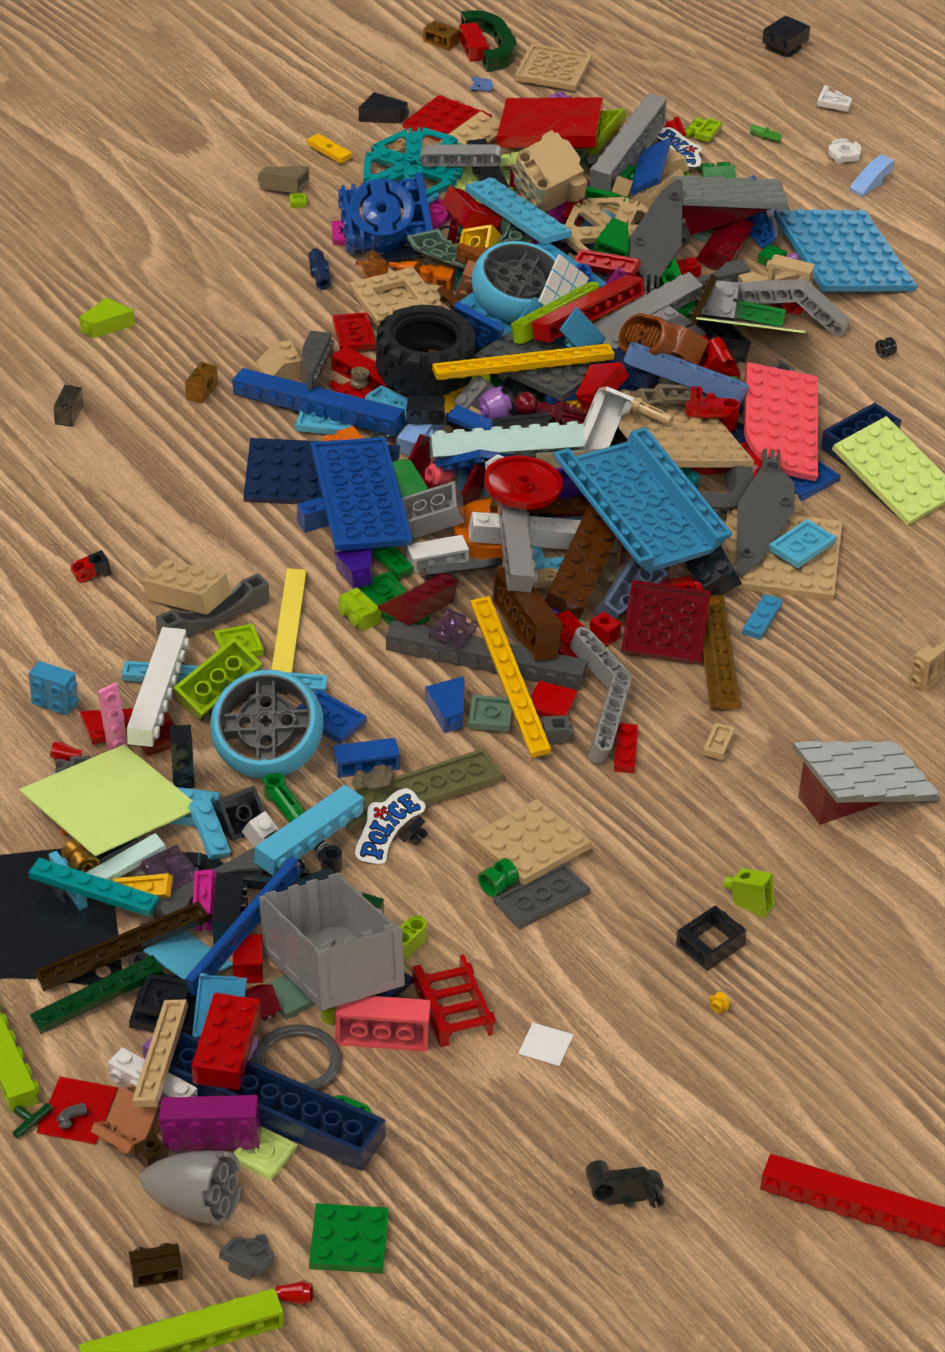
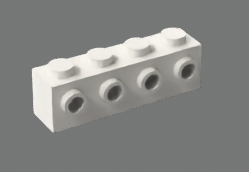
[108,1047,198,1100]

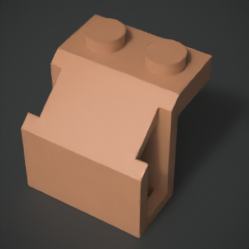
[91,1084,161,1154]

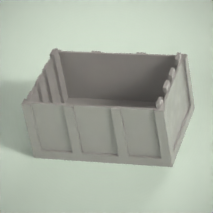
[259,873,405,1010]

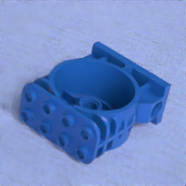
[338,172,433,255]

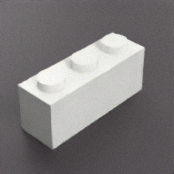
[406,535,469,574]

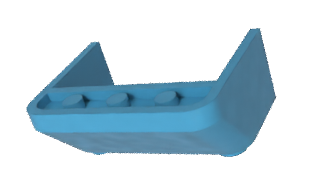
[518,297,606,348]

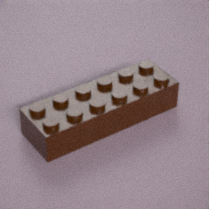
[544,502,616,620]
[492,567,563,660]

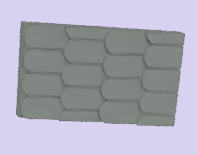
[673,175,790,235]
[793,740,940,825]

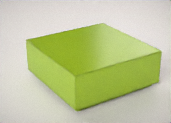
[289,193,307,208]

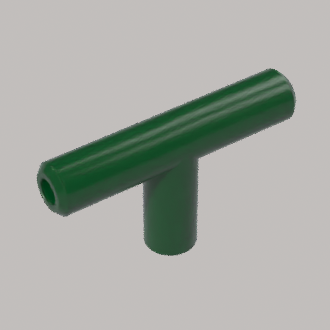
[13,1103,53,1139]

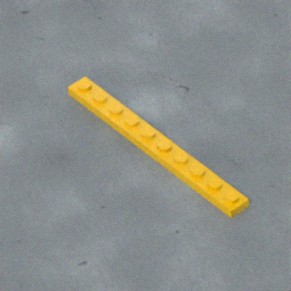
[432,343,615,380]
[470,596,551,758]

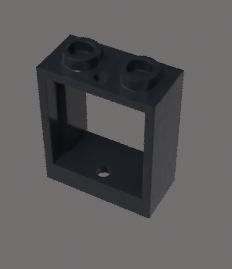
[676,905,747,971]

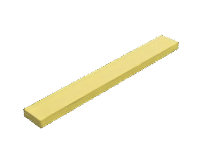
[272,568,307,673]

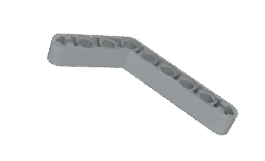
[736,279,850,337]
[570,627,632,764]

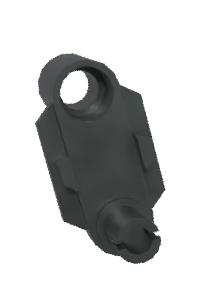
[585,1160,665,1208]

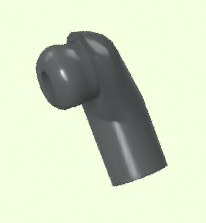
[57,1103,87,1129]

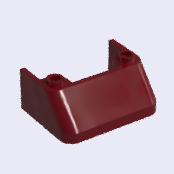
[408,434,486,506]

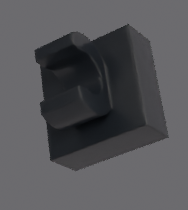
[398,816,428,846]

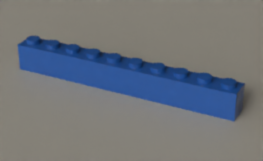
[232,368,405,436]

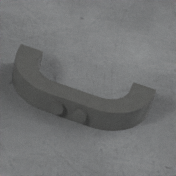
[699,466,753,515]

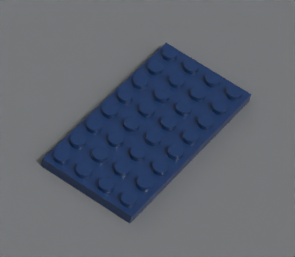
[243,438,400,504]

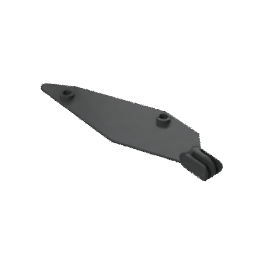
[630,180,683,294]
[736,449,795,575]

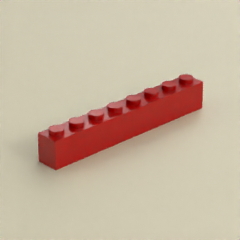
[531,275,644,342]
[760,1153,945,1247]

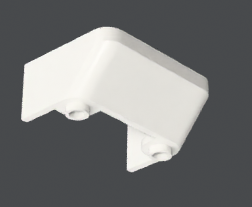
[583,386,634,450]

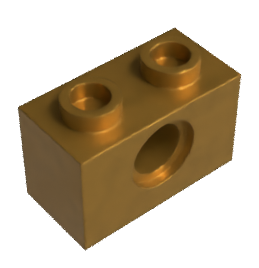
[423,20,460,51]
[185,362,218,404]

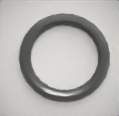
[254,1024,342,1090]

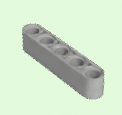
[420,144,502,167]

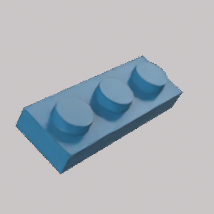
[742,594,783,640]

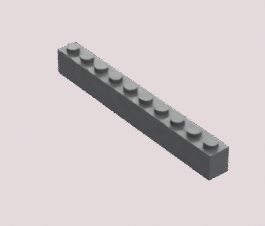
[386,620,587,691]

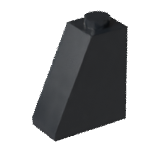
[359,92,409,124]

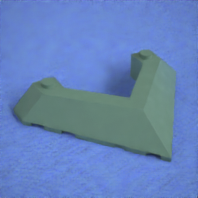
[407,216,530,270]

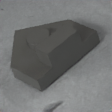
[219,1234,275,1280]

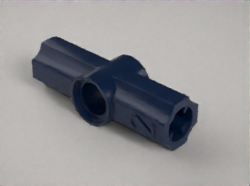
[308,248,331,290]

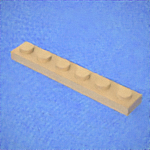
[132,1000,188,1107]

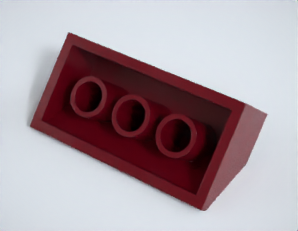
[696,218,754,270]
[378,573,458,626]

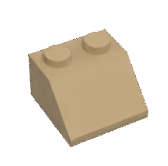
[257,340,302,380]

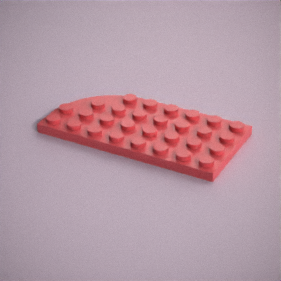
[744,362,818,481]

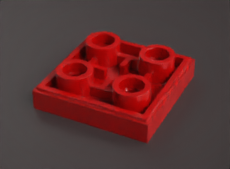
[530,681,578,717]

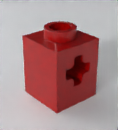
[589,612,621,647]

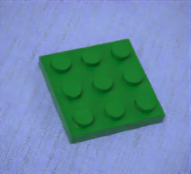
[309,1203,389,1274]

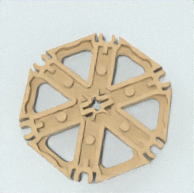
[565,197,649,254]

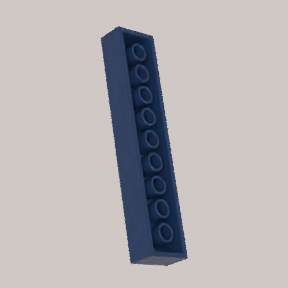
[168,1031,386,1171]

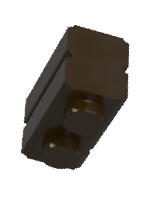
[129,1243,183,1288]

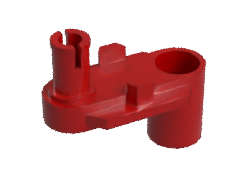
[685,386,740,431]

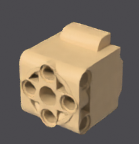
[512,130,587,212]

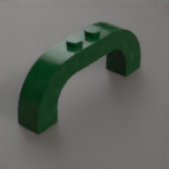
[461,10,516,72]

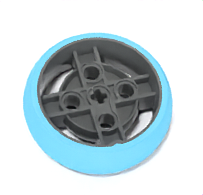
[472,241,556,323]
[211,670,323,779]

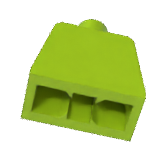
[723,868,775,918]

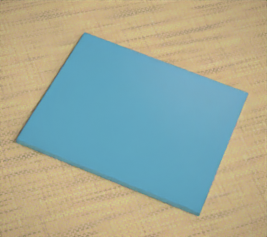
[143,931,233,980]

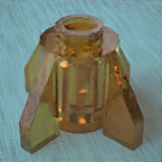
[355,251,388,279]

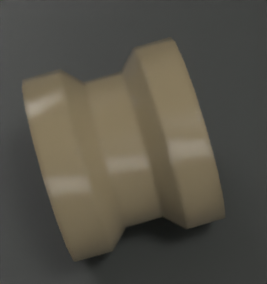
[350,367,369,389]

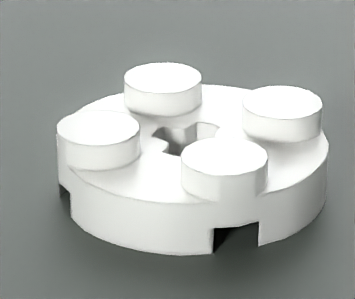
[828,139,861,164]

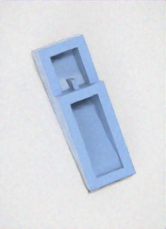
[849,154,894,197]

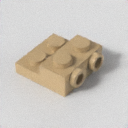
[909,641,945,692]

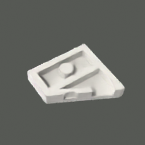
[817,85,852,112]

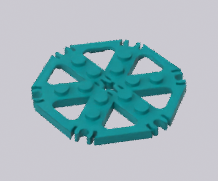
[363,127,463,198]

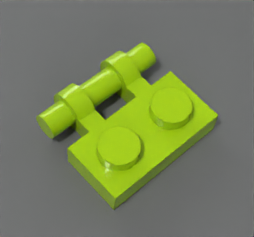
[685,117,722,142]

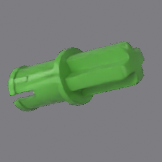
[750,124,782,142]

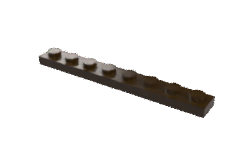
[33,901,209,992]

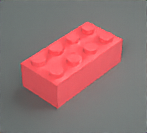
[335,996,431,1052]

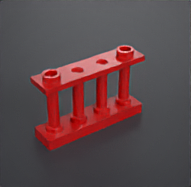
[412,954,496,1048]

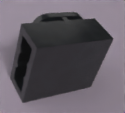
[762,15,810,57]

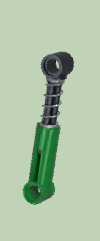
[263,773,342,873]

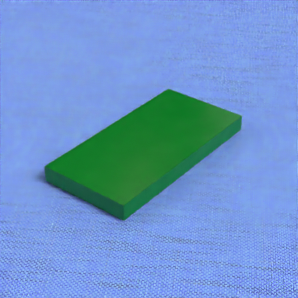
[358,571,431,626]

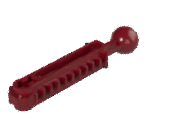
[514,392,627,441]

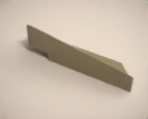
[633,384,707,405]

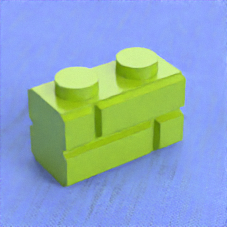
[338,587,381,631]

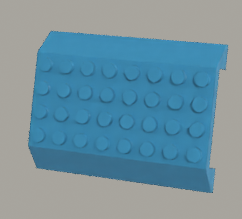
[553,427,732,573]

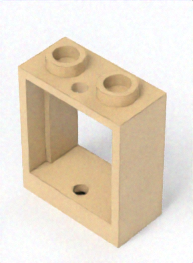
[765,254,815,284]

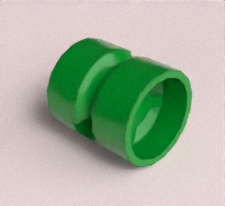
[478,858,519,897]

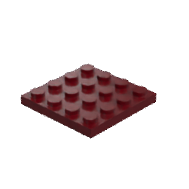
[621,580,711,665]

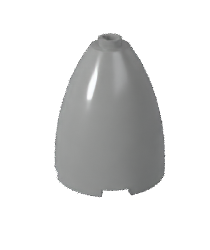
[140,1150,242,1226]

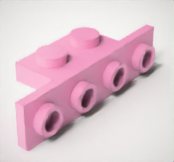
[98,682,128,751]

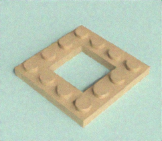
[349,267,442,326]

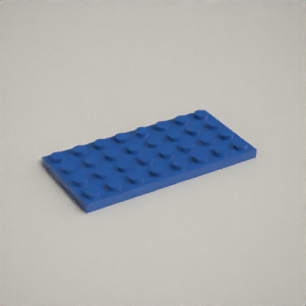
[310,437,412,551]

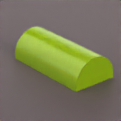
[581,108,627,158]
[173,637,263,719]

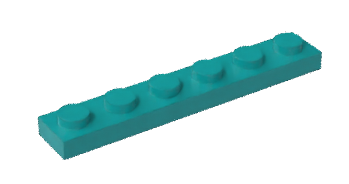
[29,858,159,917]

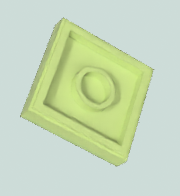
[233,1126,298,1181]

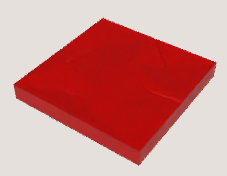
[497,97,603,148]

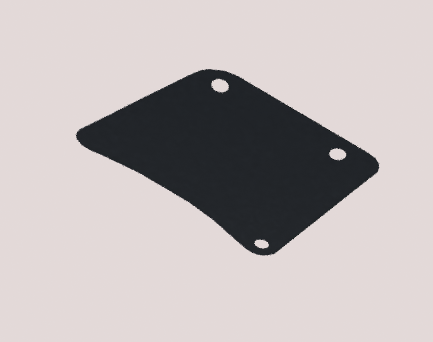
[0,848,122,985]

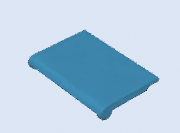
[192,973,247,1039]

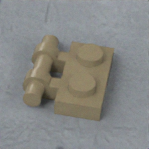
[352,764,393,789]

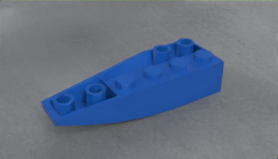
[744,175,777,249]

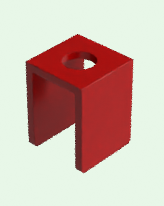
[233,934,263,984]

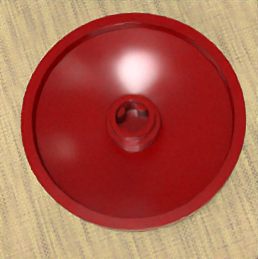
[484,455,563,509]

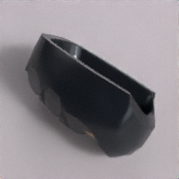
[500,377,538,402]

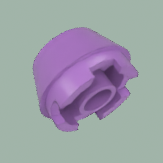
[479,386,512,420]

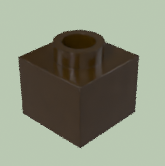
[134,1133,168,1168]

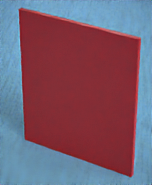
[36,1076,118,1145]

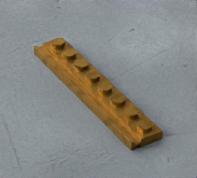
[702,595,740,710]

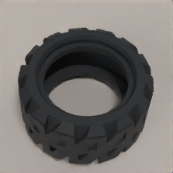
[376,305,475,396]

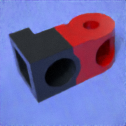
[71,550,112,583]

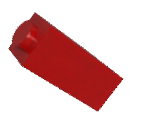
[575,362,629,409]

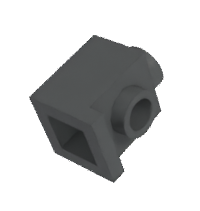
[542,716,573,743]

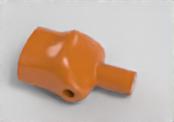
[389,259,422,274]

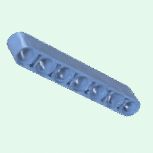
[624,342,749,404]

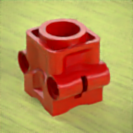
[699,335,741,380]

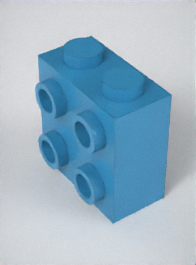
[29,661,79,716]

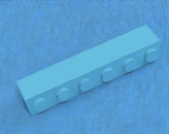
[254,785,364,876]

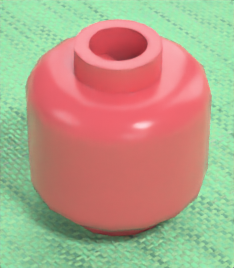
[425,462,454,486]

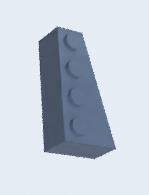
[593,556,669,619]

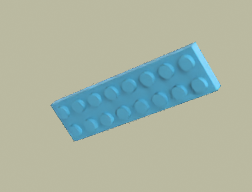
[465,178,572,244]

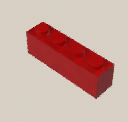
[331,346,397,392]

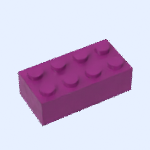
[159,1095,261,1151]

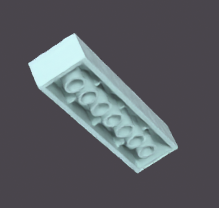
[429,421,585,463]

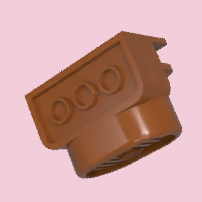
[618,313,709,365]

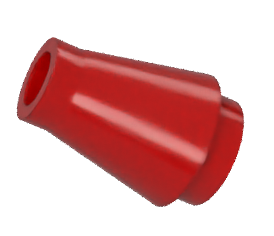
[50,741,82,761]
[276,1280,314,1306]

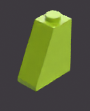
[79,297,135,338]

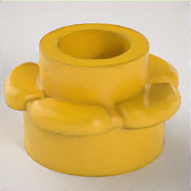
[709,992,731,1013]

